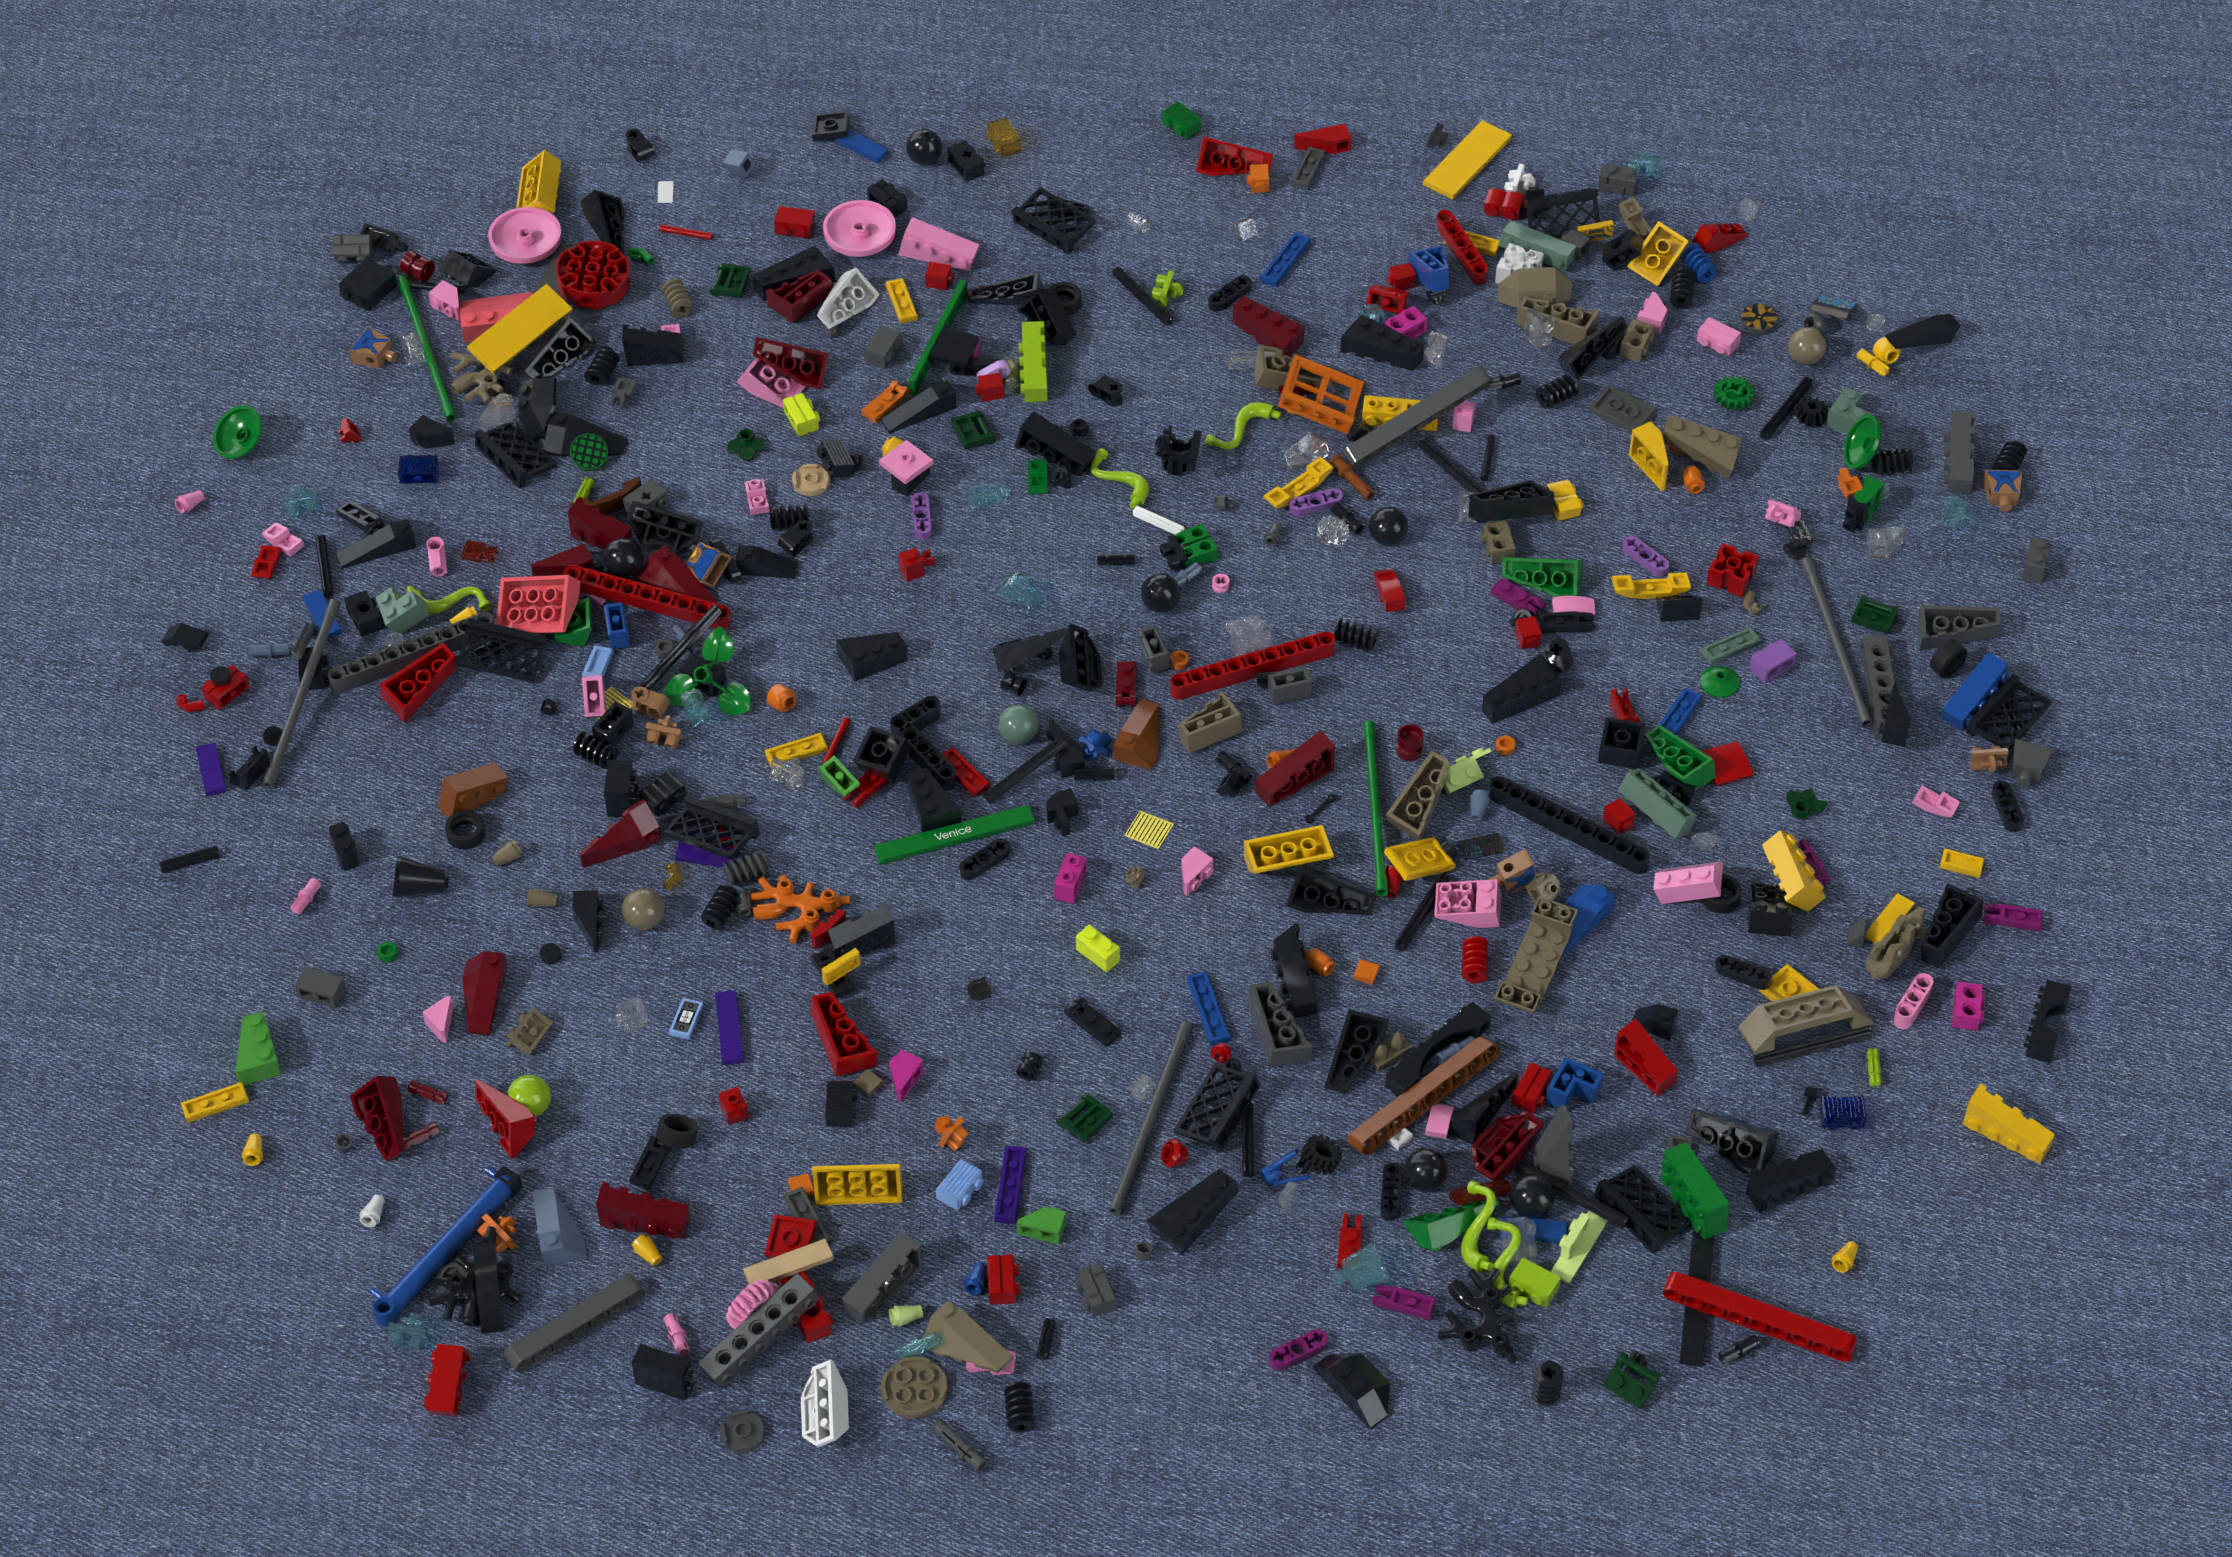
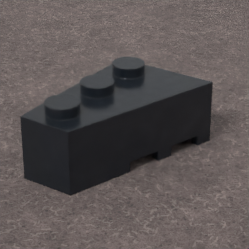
[1017,288,1077,345]
[622,325,684,366]
[836,632,908,682]

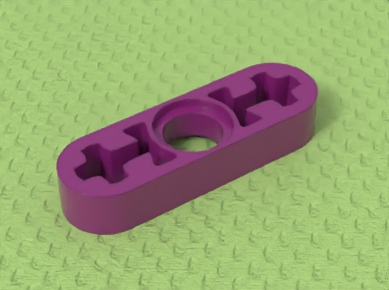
[1269,1329,1328,1371]

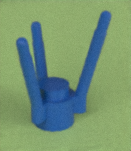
[1260,1148,1310,1187]

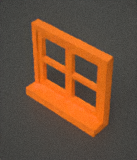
[1278,354,1364,434]

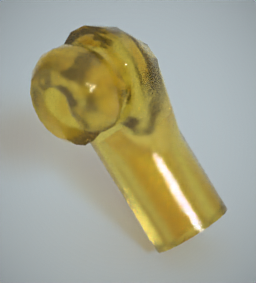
[663,861,682,891]

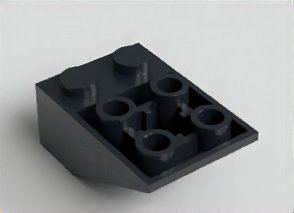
[1748,883,1793,937]

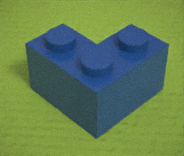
[1546,1057,1604,1108]

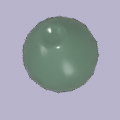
[998,704,1039,745]

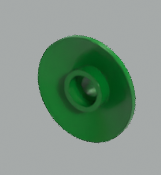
[1700,666,1740,698]

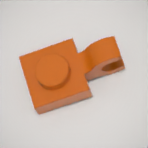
[1837,467,1863,499]

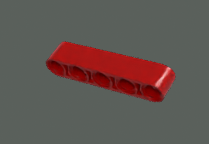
[1437,209,1488,285]

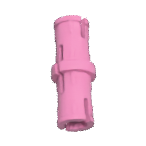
[664,1313,691,1357]

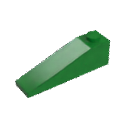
[1502,557,1584,597]
[1644,725,1716,787]
[1404,1198,1499,1251]

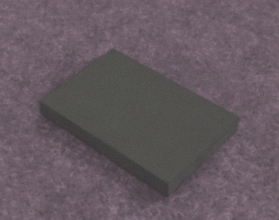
[1589,385,1657,433]

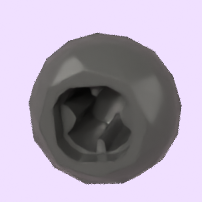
[1802,312,1826,333]

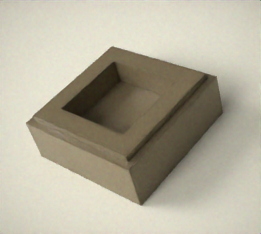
[853,1069,883,1097]

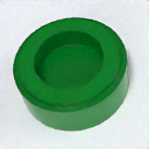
[377,942,398,963]

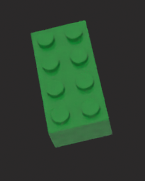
[1660,1142,1730,1240]

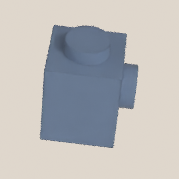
[723,149,755,178]

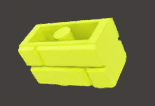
[783,393,820,437]
[1076,925,1120,972]

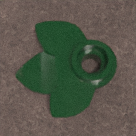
[727,429,765,461]
[1786,788,1827,819]

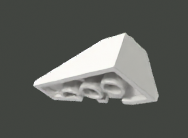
[817,268,880,329]

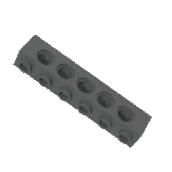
[1860,635,1899,740]
[698,1273,819,1389]

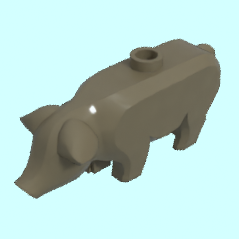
[1865,906,1927,980]

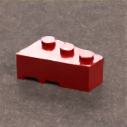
[1614,1018,1678,1096]
[424,1344,471,1417]

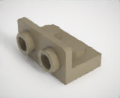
[505,1007,553,1056]

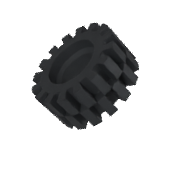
[1300,1134,1342,1175]

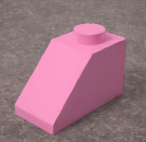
[1452,401,1477,433]
[582,674,605,717]

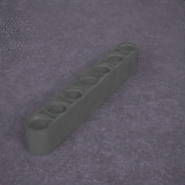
[504,1274,645,1373]

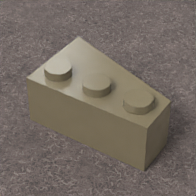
[1178,692,1242,754]

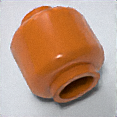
[767,684,796,712]

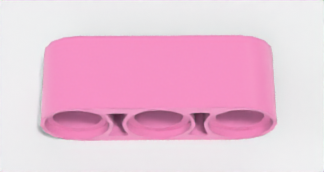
[1893,973,1934,1029]

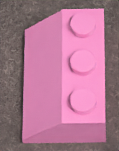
[1654,861,1723,904]

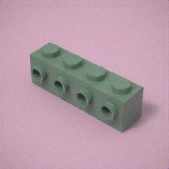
[1499,221,1576,271]
[1618,768,1697,839]

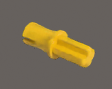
[1856,349,1890,376]

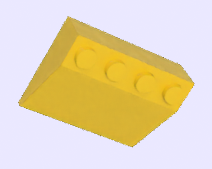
[812,1164,902,1205]

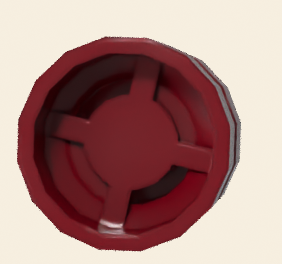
[400,251,435,282]
[1396,724,1423,762]

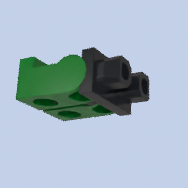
[1842,475,1884,532]
[1160,524,1218,570]

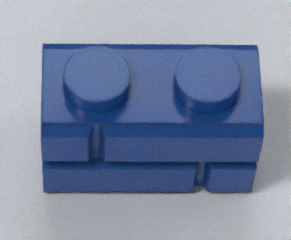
[604,602,630,649]

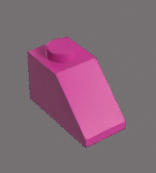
[889,1049,924,1102]

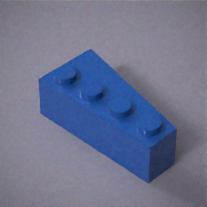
[1942,652,2009,730]

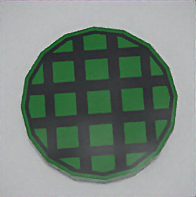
[570,433,608,471]

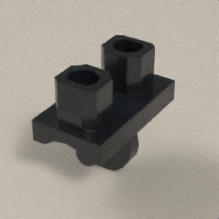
[1659,771,1696,806]

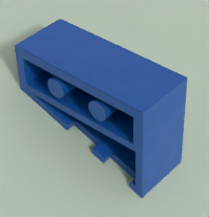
[1409,245,1449,292]

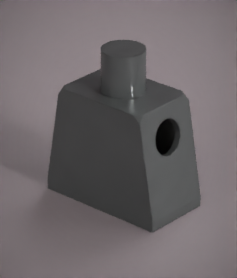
[2011,739,2053,787]

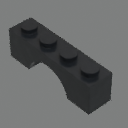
[2023,979,2072,1063]

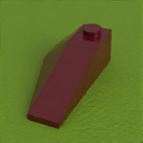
[752,337,829,390]
[637,546,717,613]
[579,799,661,868]
[462,951,508,1036]

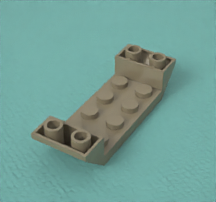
[1494,896,1578,1014]
[1738,985,1873,1055]

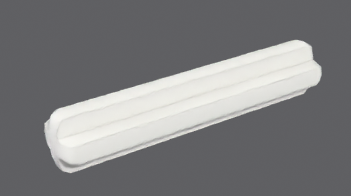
[1133,506,1185,534]

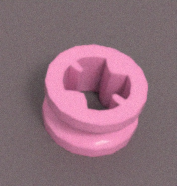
[1212,573,1230,593]

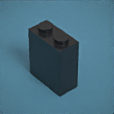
[338,258,397,311]
[631,1343,695,1400]

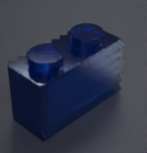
[398,454,439,484]
[1819,1096,1867,1130]

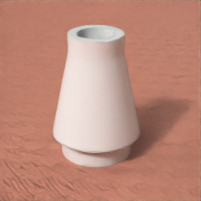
[360,1195,385,1228]

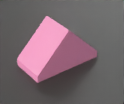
[422,996,453,1043]

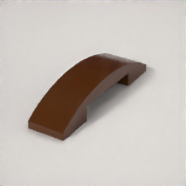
[570,477,642,516]

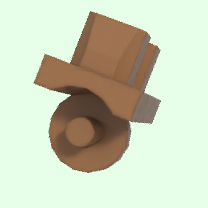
[645,715,685,749]
[1970,746,2009,773]

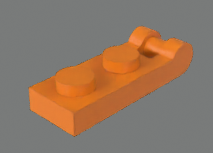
[861,380,910,424]

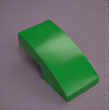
[1028,460,1048,494]

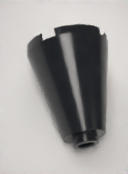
[392,856,449,897]

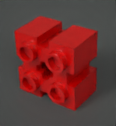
[1706,543,1759,597]

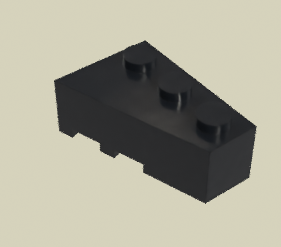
[906,768,961,833]
[828,901,895,959]

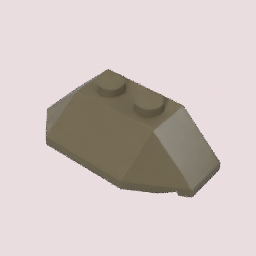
[1498,267,1572,308]

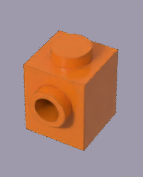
[1246,164,1269,193]

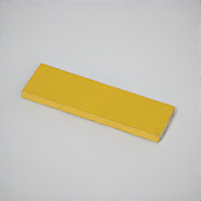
[1423,120,1512,200]
[467,284,573,373]

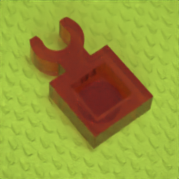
[461,540,498,563]

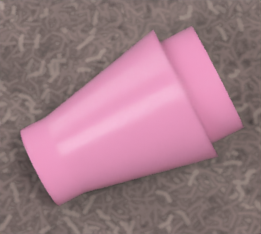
[175,490,205,513]

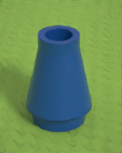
[963,1262,987,1295]

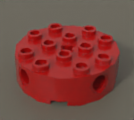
[556,241,630,310]

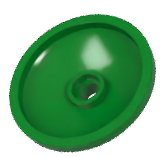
[213,406,262,459]
[1844,414,1882,470]

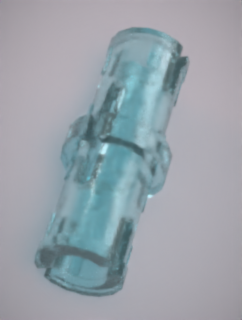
[895,1331,941,1360]

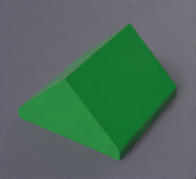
[555,597,592,647]

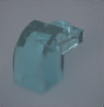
[995,572,1043,611]

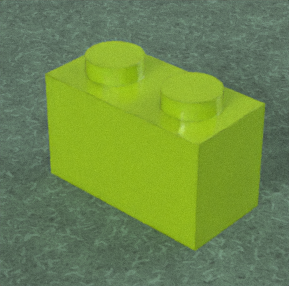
[1508,1257,1561,1308]

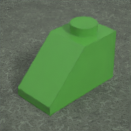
[819,755,860,797]
[1017,1207,1066,1245]

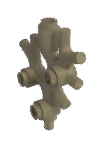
[450,351,515,405]

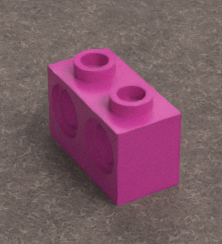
[1384,306,1427,339]
[1054,853,1087,904]
[1952,981,1986,1031]

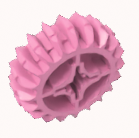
[726,1279,778,1330]

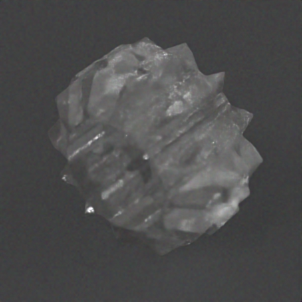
[1316,515,1349,547]

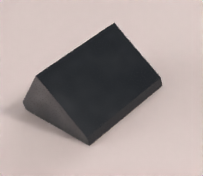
[1656,595,1702,622]

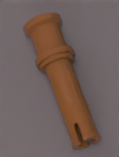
[1329,454,1375,501]

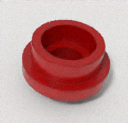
[1211,1043,1231,1064]

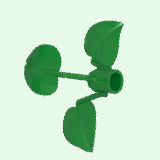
[663,627,751,715]

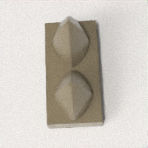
[1369,1032,1412,1072]

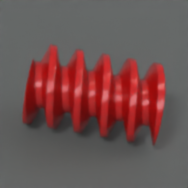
[1461,936,1488,983]

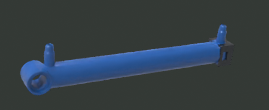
[369,1166,523,1327]

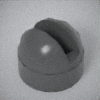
[1214,495,1229,510]
[335,1133,353,1152]
[1135,1241,1153,1261]

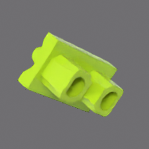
[1152,270,1184,307]

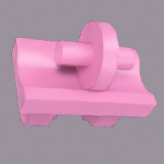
[1765,499,1801,527]

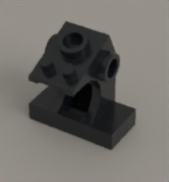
[1155,425,1202,472]

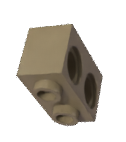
[1619,319,1656,362]
[1480,520,1516,564]

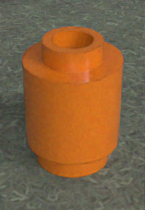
[1682,466,1705,494]
[1304,948,1335,977]

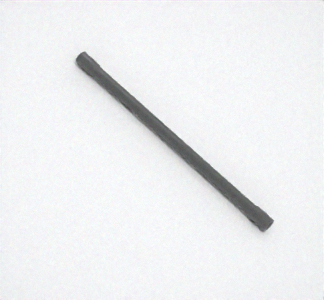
[1801,557,1873,727]
[262,599,341,789]
[1108,1021,1193,1216]

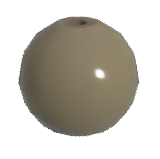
[1788,327,1827,365]
[622,888,664,931]

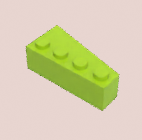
[1019,321,1047,402]

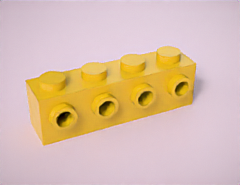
[1362,395,1438,431]

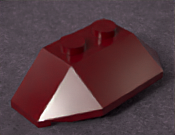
[1471,1111,1544,1181]

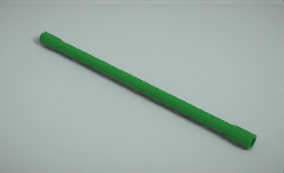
[397,275,457,422]
[1363,721,1388,896]

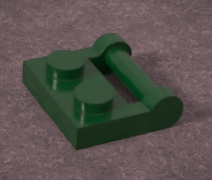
[710,263,750,298]
[951,411,996,450]
[1851,595,1900,634]
[1056,1093,1113,1143]
[1602,1351,1661,1409]

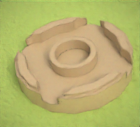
[792,464,830,496]

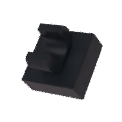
[1216,770,1243,797]

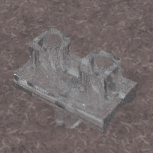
[1424,331,1449,368]
[769,758,807,791]

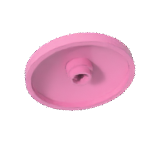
[823,200,896,257]
[488,207,562,264]

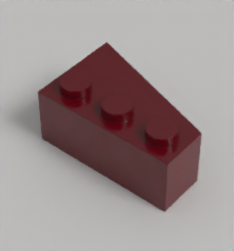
[567,496,632,550]

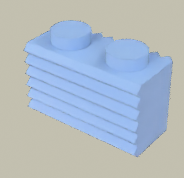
[936,1159,983,1211]

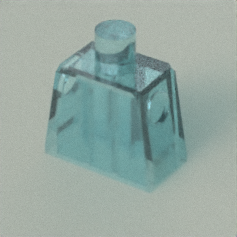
[1333,1242,1389,1291]

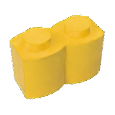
[1546,479,1583,521]

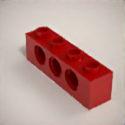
[776,1270,834,1344]

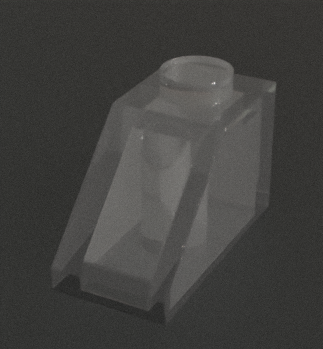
[477,393,517,428]

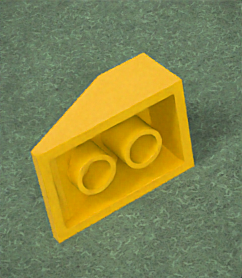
[1627,221,1689,287]
[1629,421,1669,491]

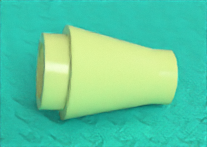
[889,1305,923,1327]

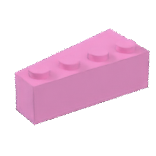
[898,217,980,271]

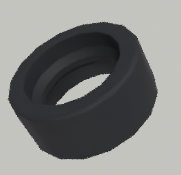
[1049,281,1082,316]
[1930,640,1967,678]
[445,810,485,850]
[1702,874,1742,914]
[656,1113,699,1149]

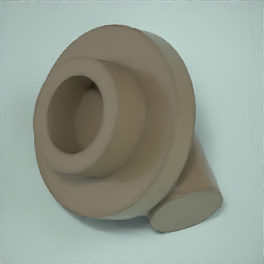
[1125,866,1146,890]

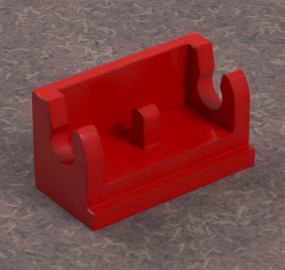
[1609,688,1640,723]

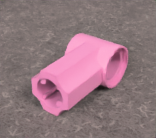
[426,537,447,577]

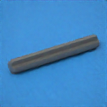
[291,622,315,660]

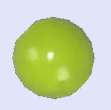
[507,1074,551,1117]

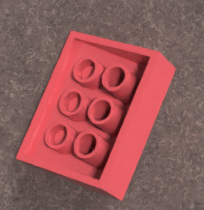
[459,292,533,343]
[496,575,581,634]

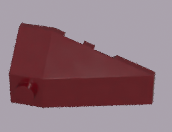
[350,1076,403,1162]

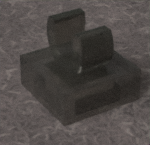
[1427,123,1449,148]

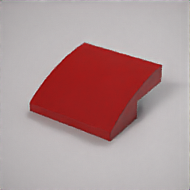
[1701,741,1754,787]

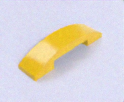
[1264,456,1333,509]
[1611,572,1691,599]

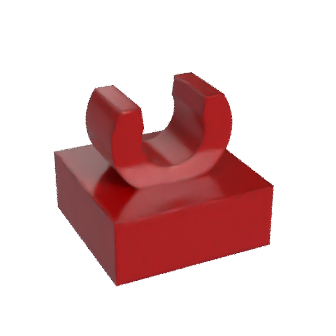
[337,417,361,443]

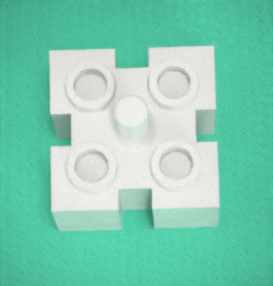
[1495,243,1544,283]

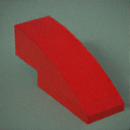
[1373,569,1405,612]

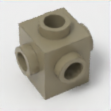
[1525,872,1563,903]

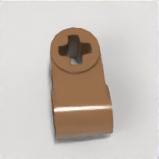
[631,686,671,720]

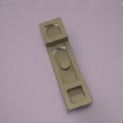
[1618,197,1652,243]

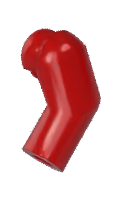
[176,694,205,712]

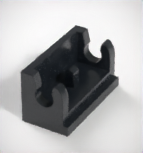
[229,745,271,790]

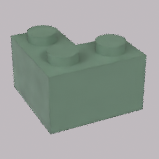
[1826,387,1871,435]
[375,587,430,636]

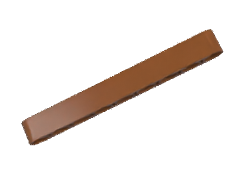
[1348,1036,1500,1155]

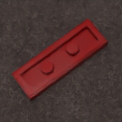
[942,747,990,798]

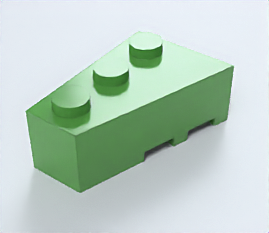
[236,1011,281,1085]

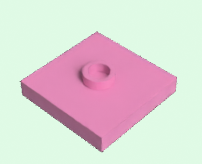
[879,440,933,484]

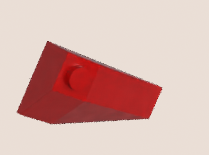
[475,1080,536,1159]

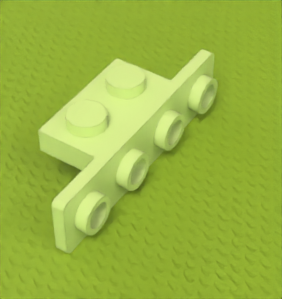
[1444,747,1492,794]
[1551,1211,1608,1283]

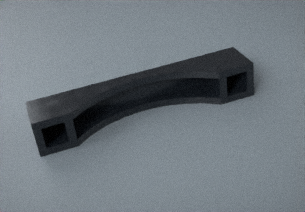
[1385,1001,1491,1097]

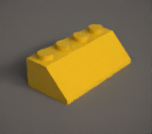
[516,150,561,214]
[1244,825,1334,874]

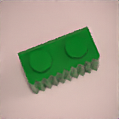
[1162,101,1202,140]

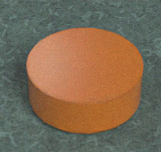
[1170,650,1189,670]
[1495,735,1516,755]

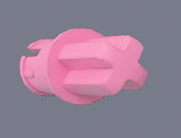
[291,878,321,915]

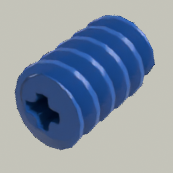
[1681,243,1717,283]

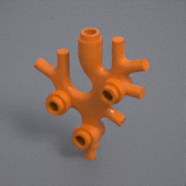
[750,875,850,944]

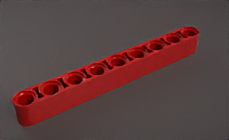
[564,565,731,629]
[1170,631,1335,700]
[1663,1272,1857,1362]

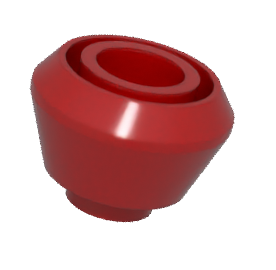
[1161,1139,1189,1168]

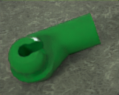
[628,247,655,265]

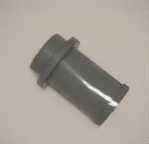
[1264,522,1283,546]
[737,890,753,917]

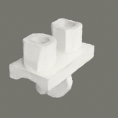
[1504,164,1536,194]

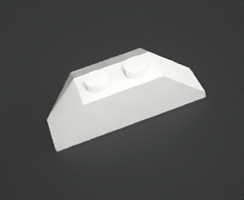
[801,1359,849,1447]

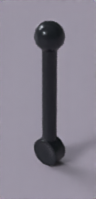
[1305,794,1336,823]

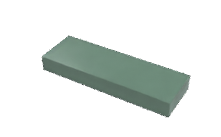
[1700,627,1761,665]

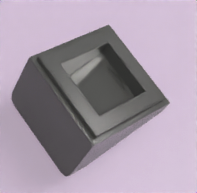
[1847,919,1867,948]

